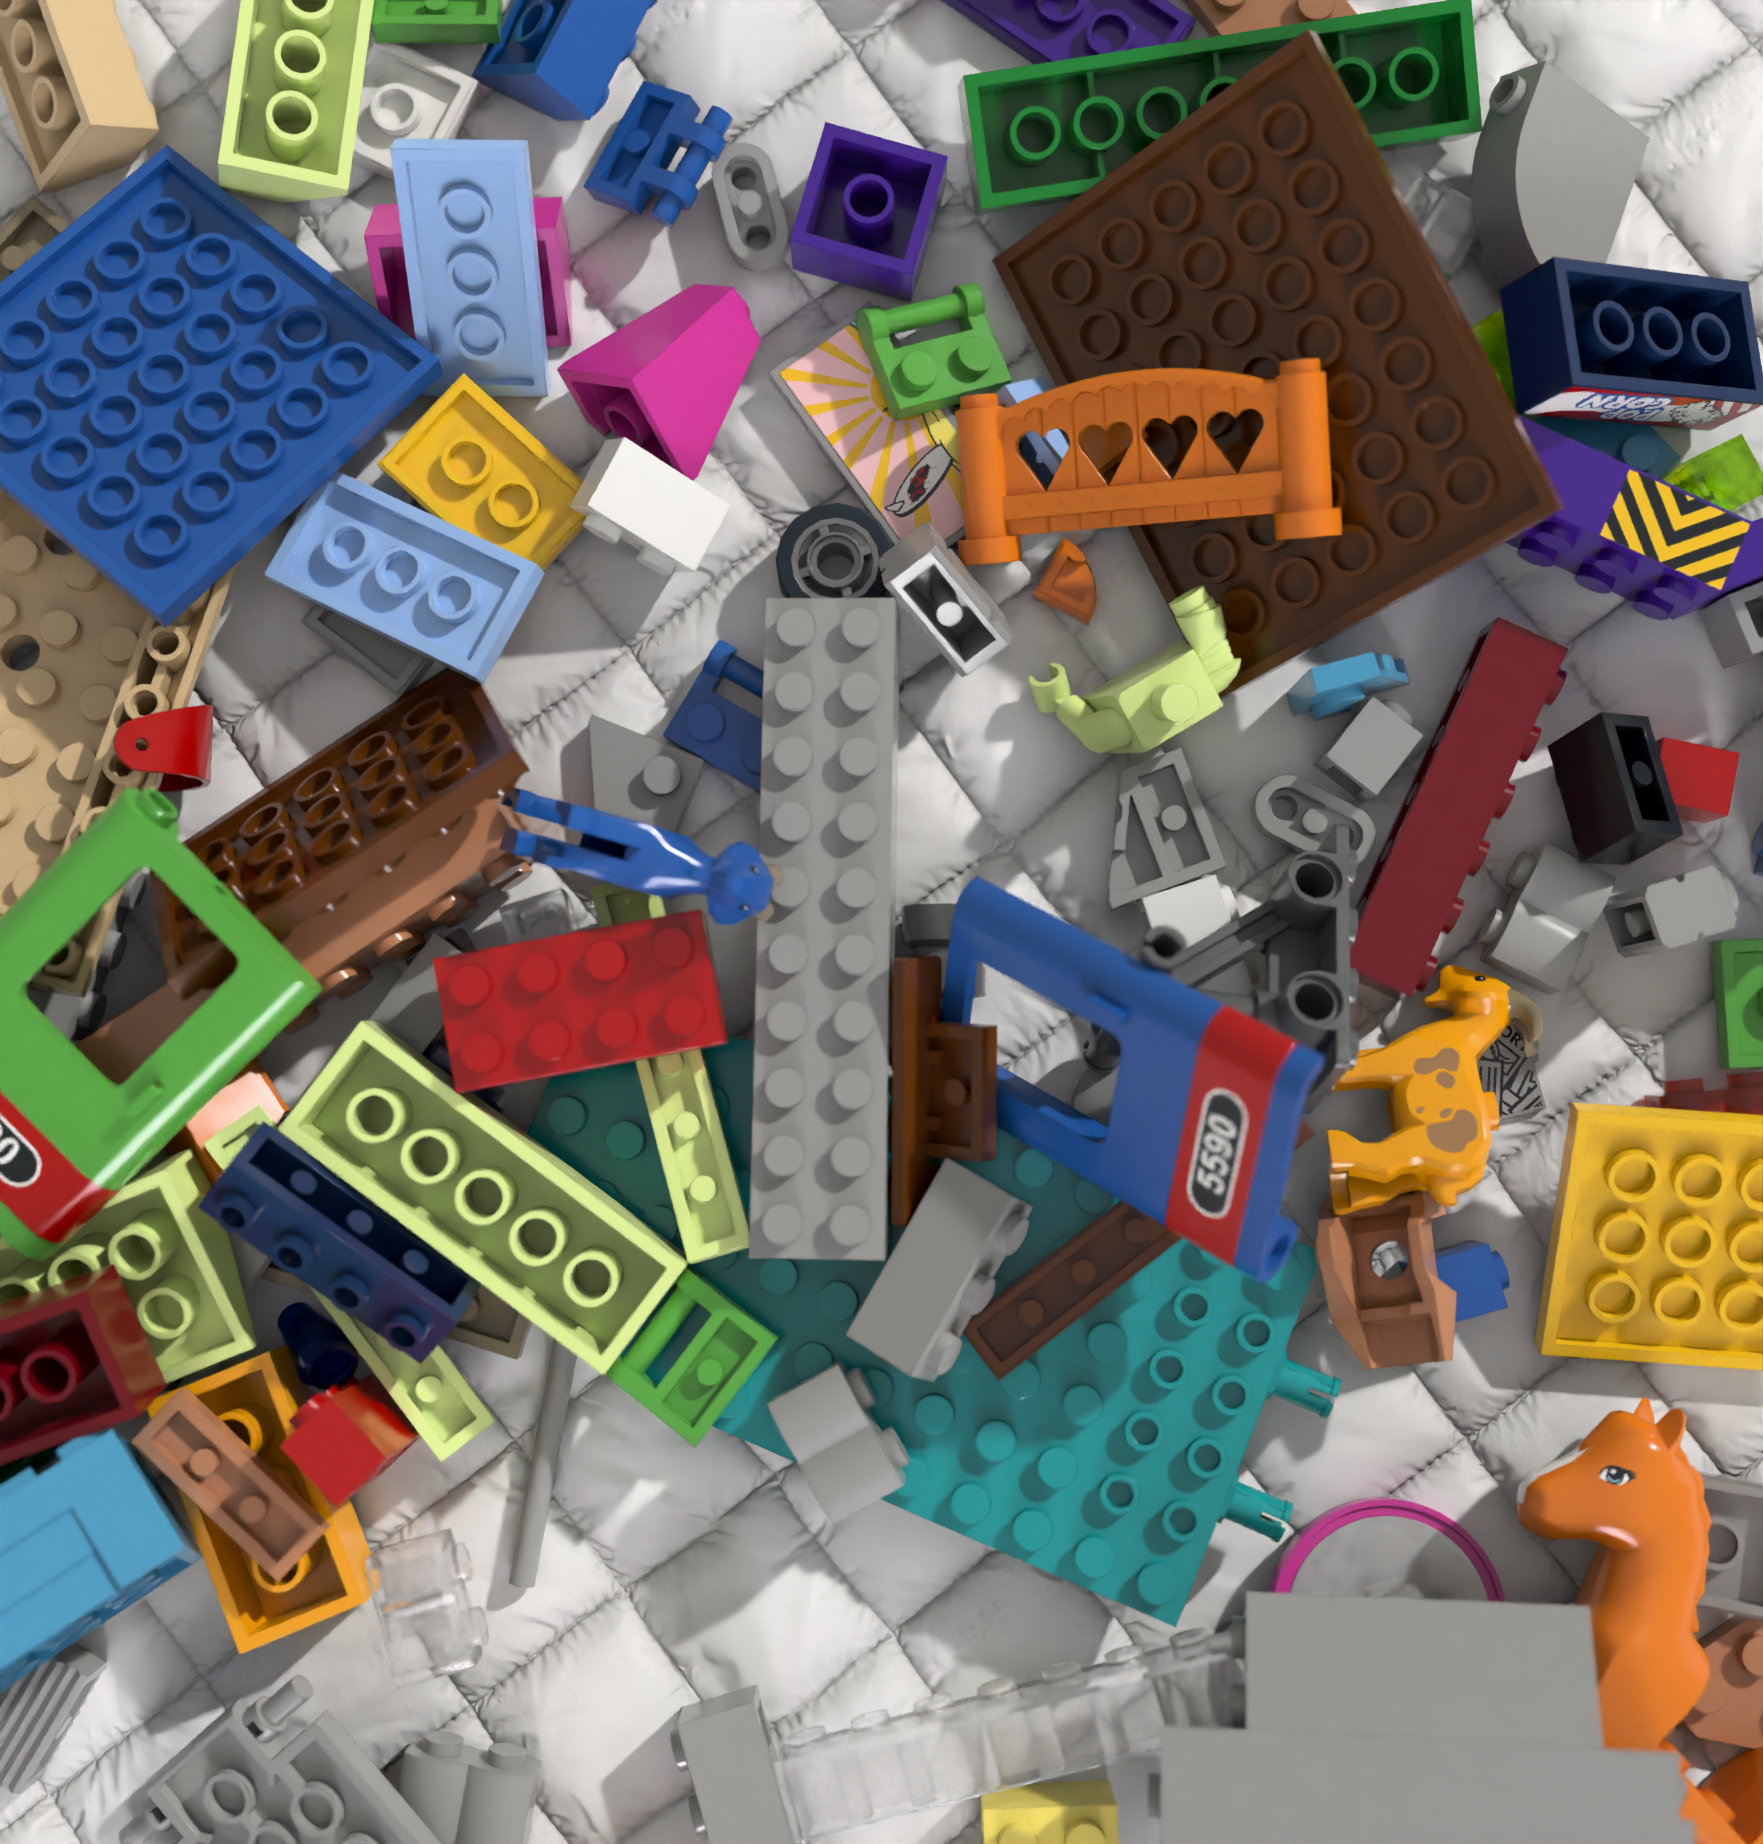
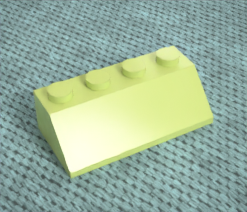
[218,0,374,204]

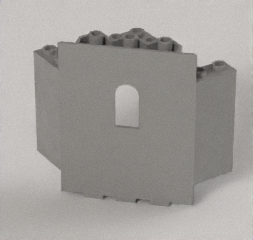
[1148,1591,1695,1844]

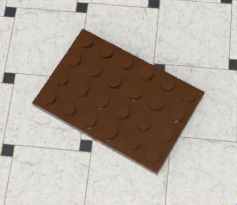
[149,667,530,1001]

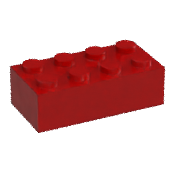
[433,909,729,1093]

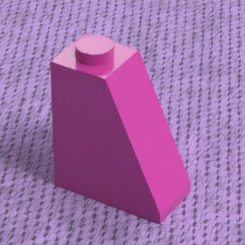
[557,284,761,481]

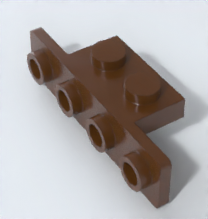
[889,955,997,1227]

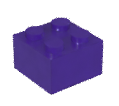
[790,122,948,303]

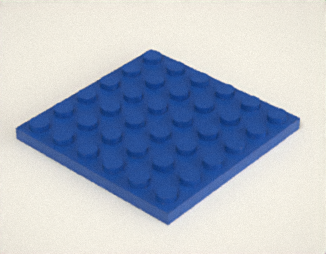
[0,145,443,628]

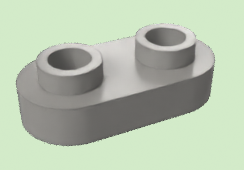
[712,143,790,271]
[1251,775,1376,864]

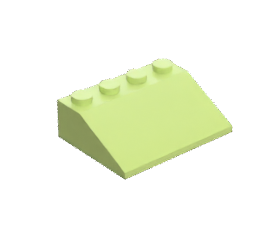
[0,1147,257,1383]

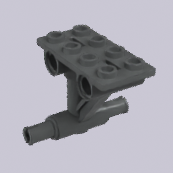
[1082,824,1359,1114]

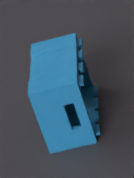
[0,1429,203,1693]

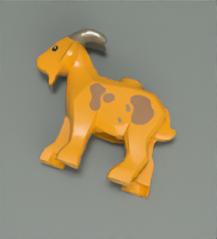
[1326,965,1544,1216]

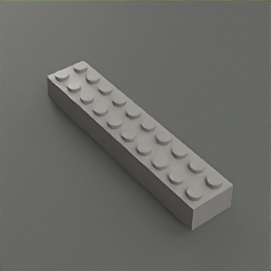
[749,598,900,1260]

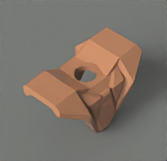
[1313,1190,1457,1370]

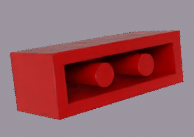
[279,1373,421,1508]

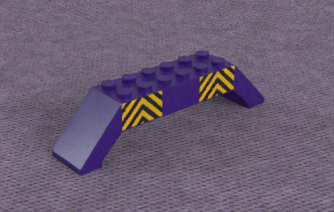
[1505,414,1763,620]

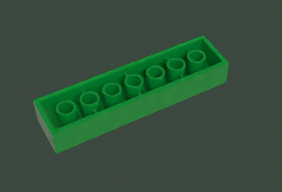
[957,0,1482,215]

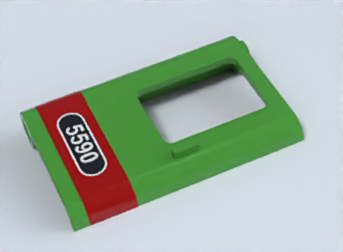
[0,787,324,1261]

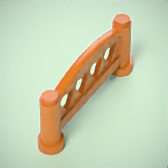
[956,358,1342,566]

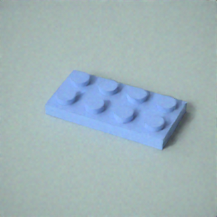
[390,139,551,397]
[264,471,545,685]

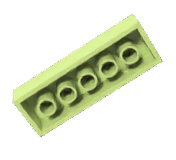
[277,1021,688,1376]

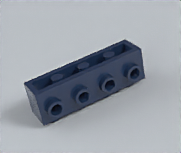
[198,1121,481,1364]

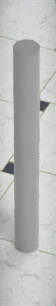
[509,1339,577,1588]

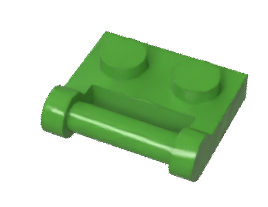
[856,282,1012,421]
[606,1265,780,1447]

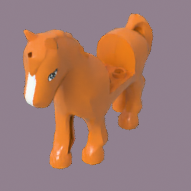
[1516,1396,1763,1844]

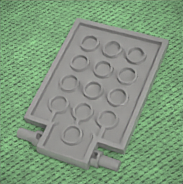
[119,1675,442,1844]

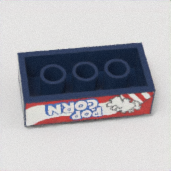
[1499,257,1763,431]

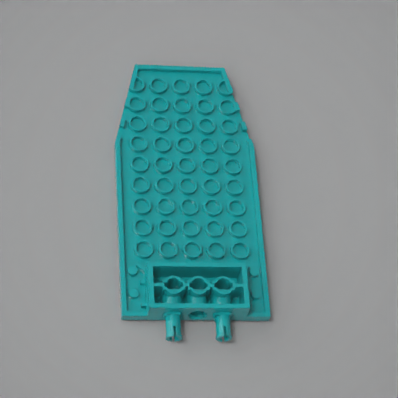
[527,1037,1341,1627]

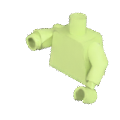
[1028,585,1241,754]

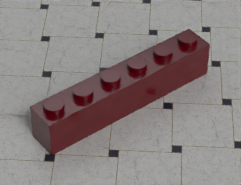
[1350,617,1568,1000]

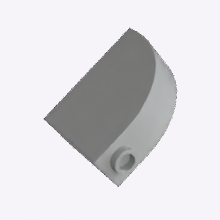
[1471,60,1650,287]

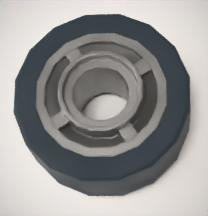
[775,503,893,598]

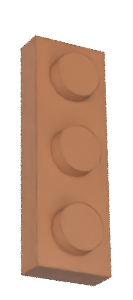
[131,1388,331,1582]

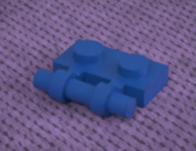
[583,81,733,228]

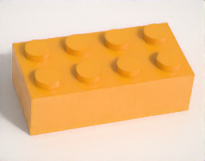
[147,1343,383,1654]

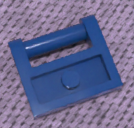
[663,639,763,794]

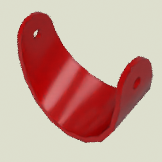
[113,705,213,792]

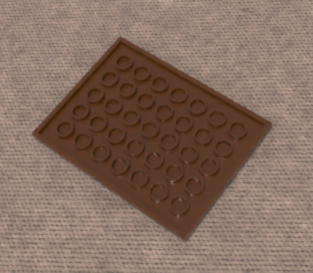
[992,29,1566,699]

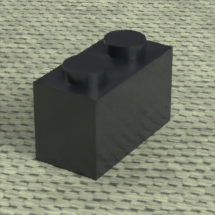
[1547,712,1684,865]

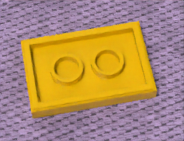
[377,373,586,571]

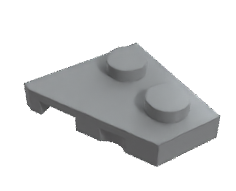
[589,714,706,833]
[1106,748,1227,911]

